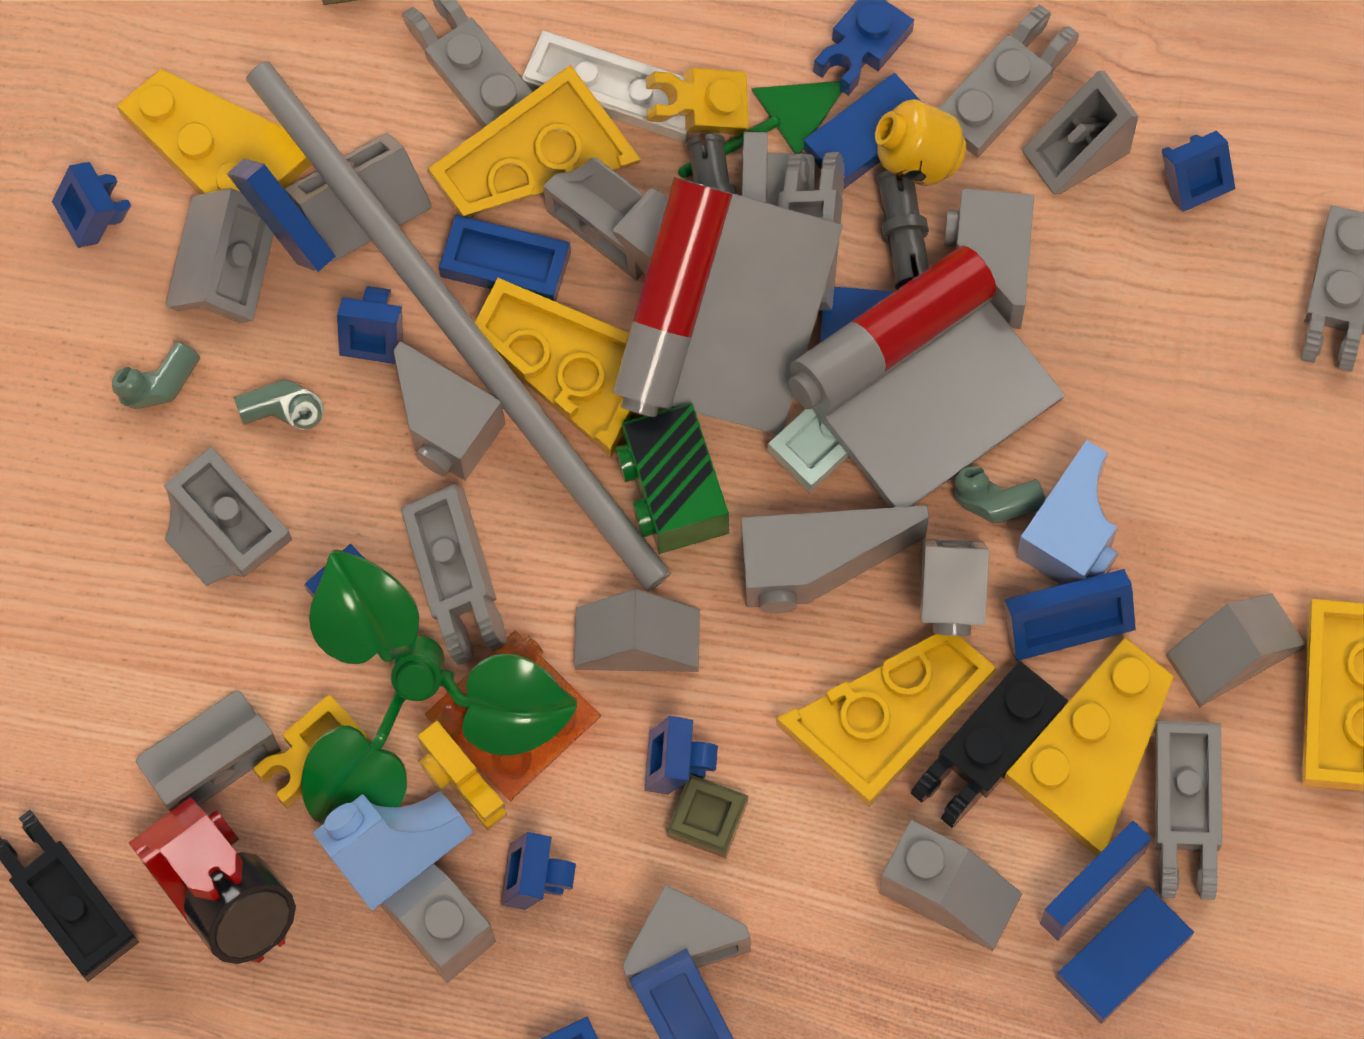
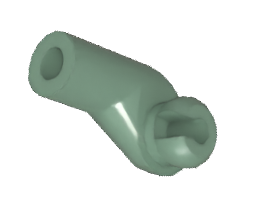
[112,342,200,409]
[234,380,324,430]
[954,466,1045,523]

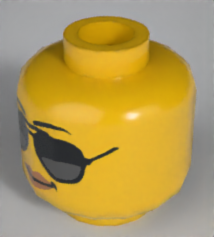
[875,99,966,186]

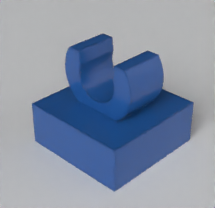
[1162,130,1236,212]
[52,162,131,248]
[337,286,403,364]
[645,716,718,795]
[501,832,576,910]

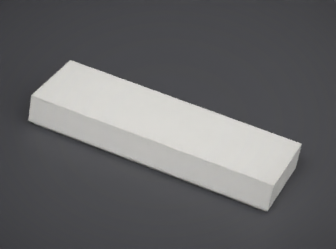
[522,31,691,143]

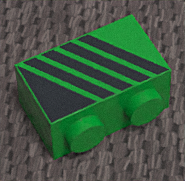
[615,403,729,554]

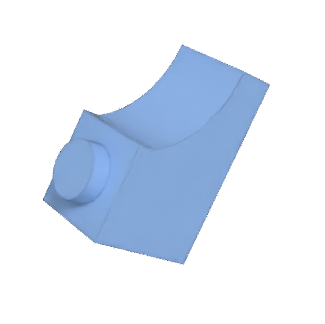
[1016,440,1119,585]
[312,791,474,911]

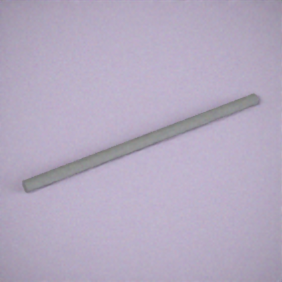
[246,61,671,592]

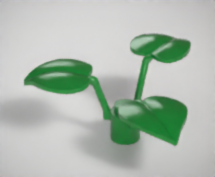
[301,550,577,825]

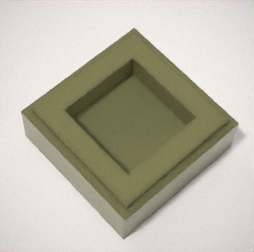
[667,774,748,858]

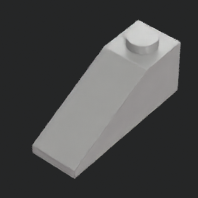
[741,505,929,613]

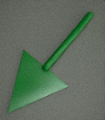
[678,81,843,178]

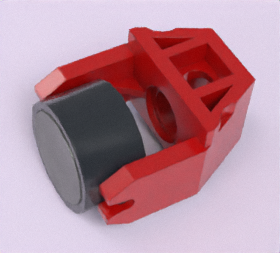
[128,797,296,964]

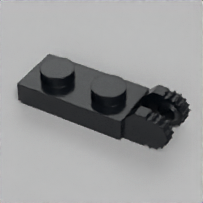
[911,661,1068,828]
[0,810,139,982]

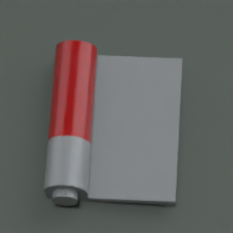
[613,177,843,435]
[788,246,1065,508]

